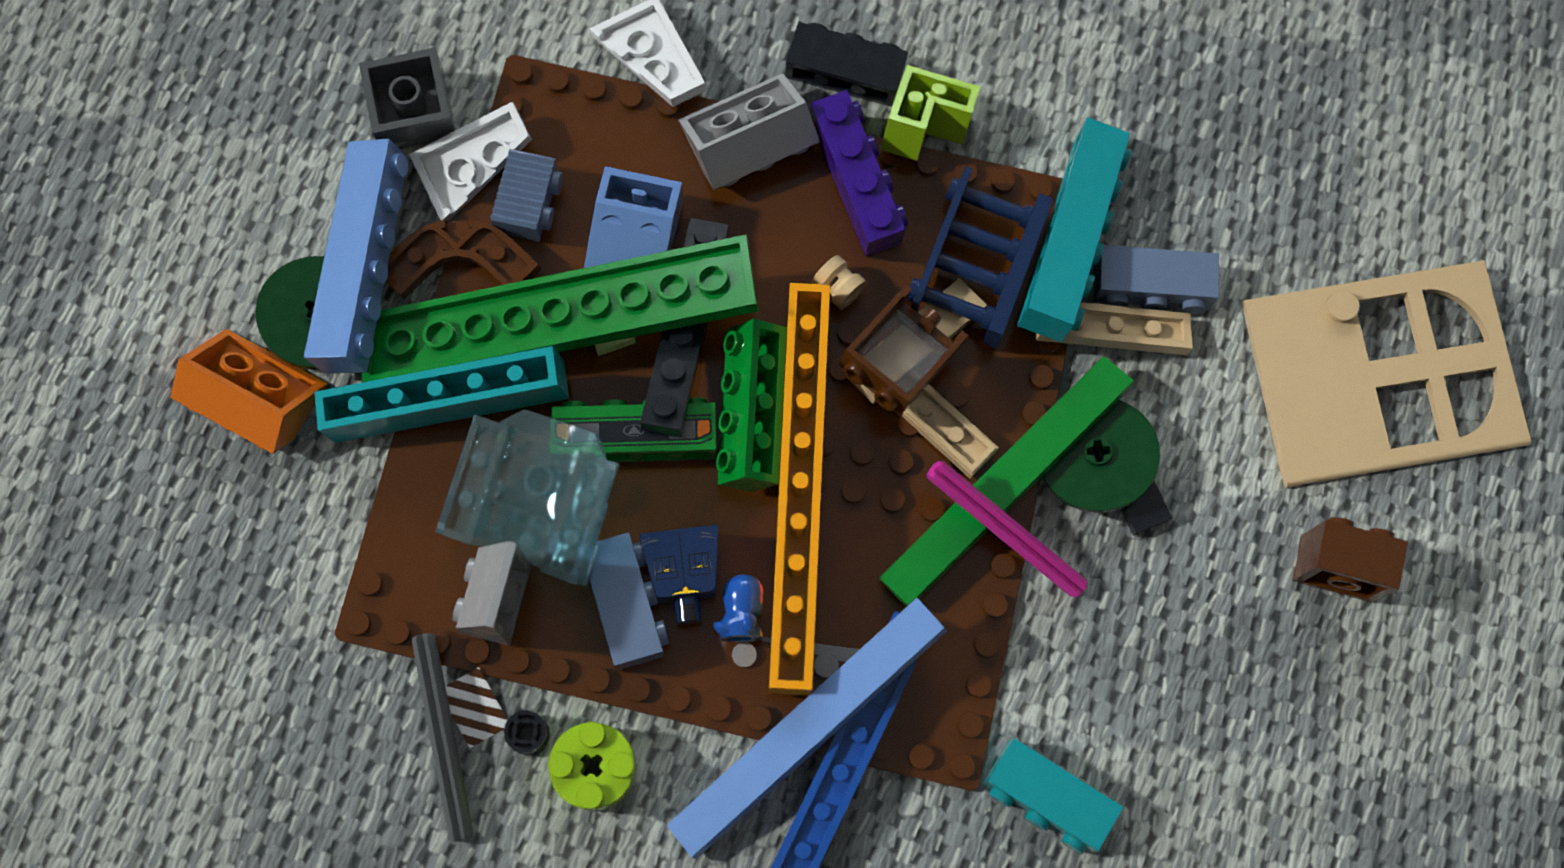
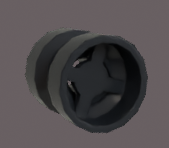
[504,710,550,756]

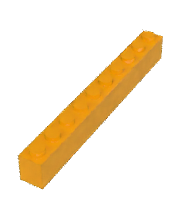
[769,283,830,696]

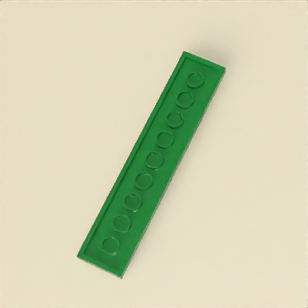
[362,235,759,383]

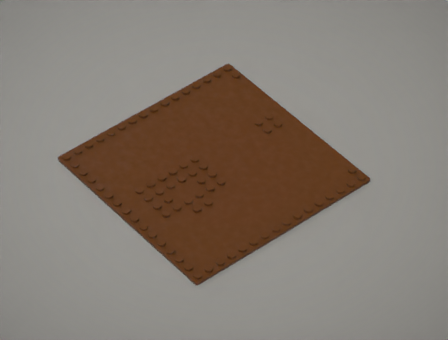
[335,55,1068,791]

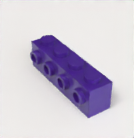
[810,90,908,257]

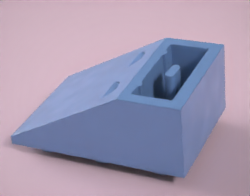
[584,166,684,268]

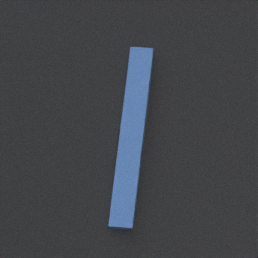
[667,598,947,859]

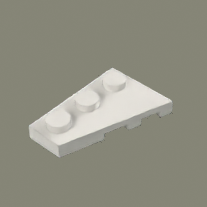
[590,0,707,107]
[409,102,532,222]

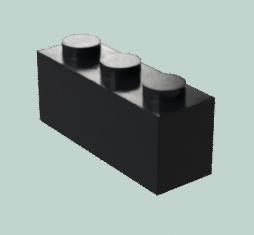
[785,21,908,107]

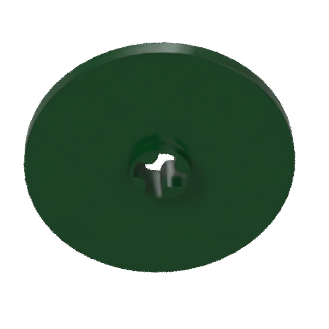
[255,256,324,370]
[1042,400,1160,513]

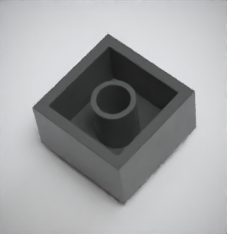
[359,47,456,149]

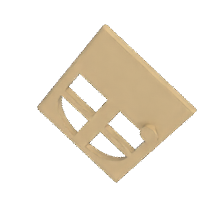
[1241,260,1531,488]

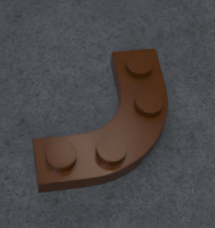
[386,219,541,299]

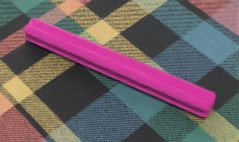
[927,461,1088,598]

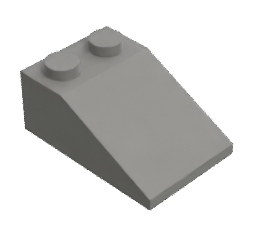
[452,541,531,646]

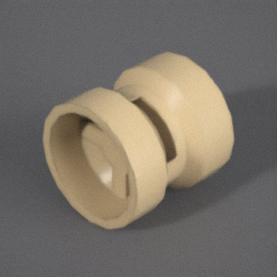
[812,255,867,310]

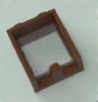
[839,285,968,416]

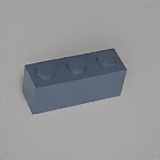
[1093,245,1219,314]
[581,532,669,671]

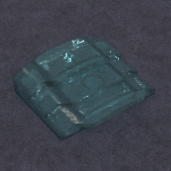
[435,409,620,586]

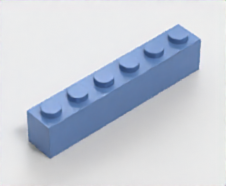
[304,139,409,373]

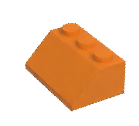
[170,328,327,454]

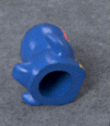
[713,575,763,643]

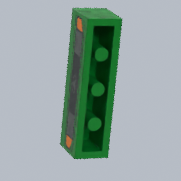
[552,397,717,464]

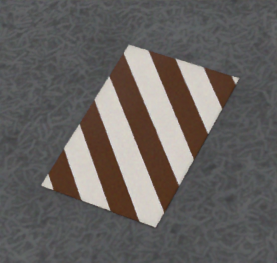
[445,667,507,748]

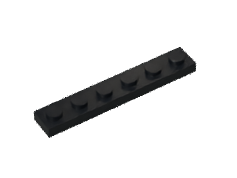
[640,218,729,437]

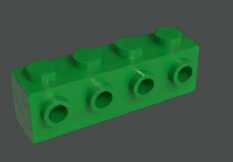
[716,318,787,492]

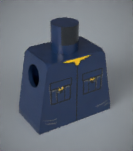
[639,525,719,625]

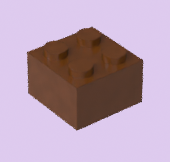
[1292,517,1408,603]

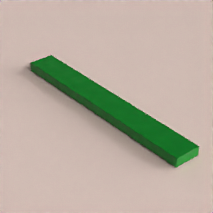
[879,356,1134,606]

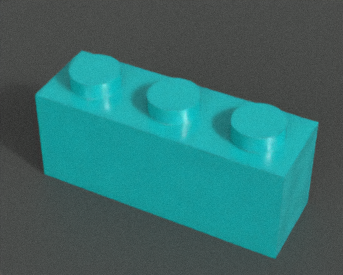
[983,738,1123,855]

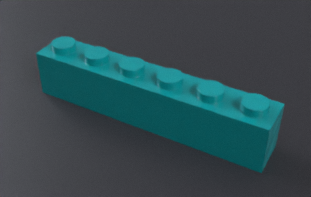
[1017,117,1132,343]
[314,346,569,443]

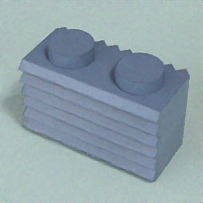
[490,149,563,242]

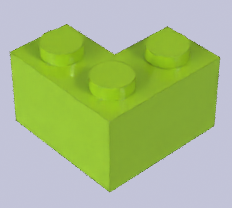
[880,65,981,161]

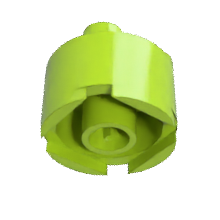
[548,721,637,811]

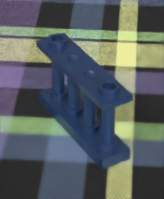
[907,166,1054,349]

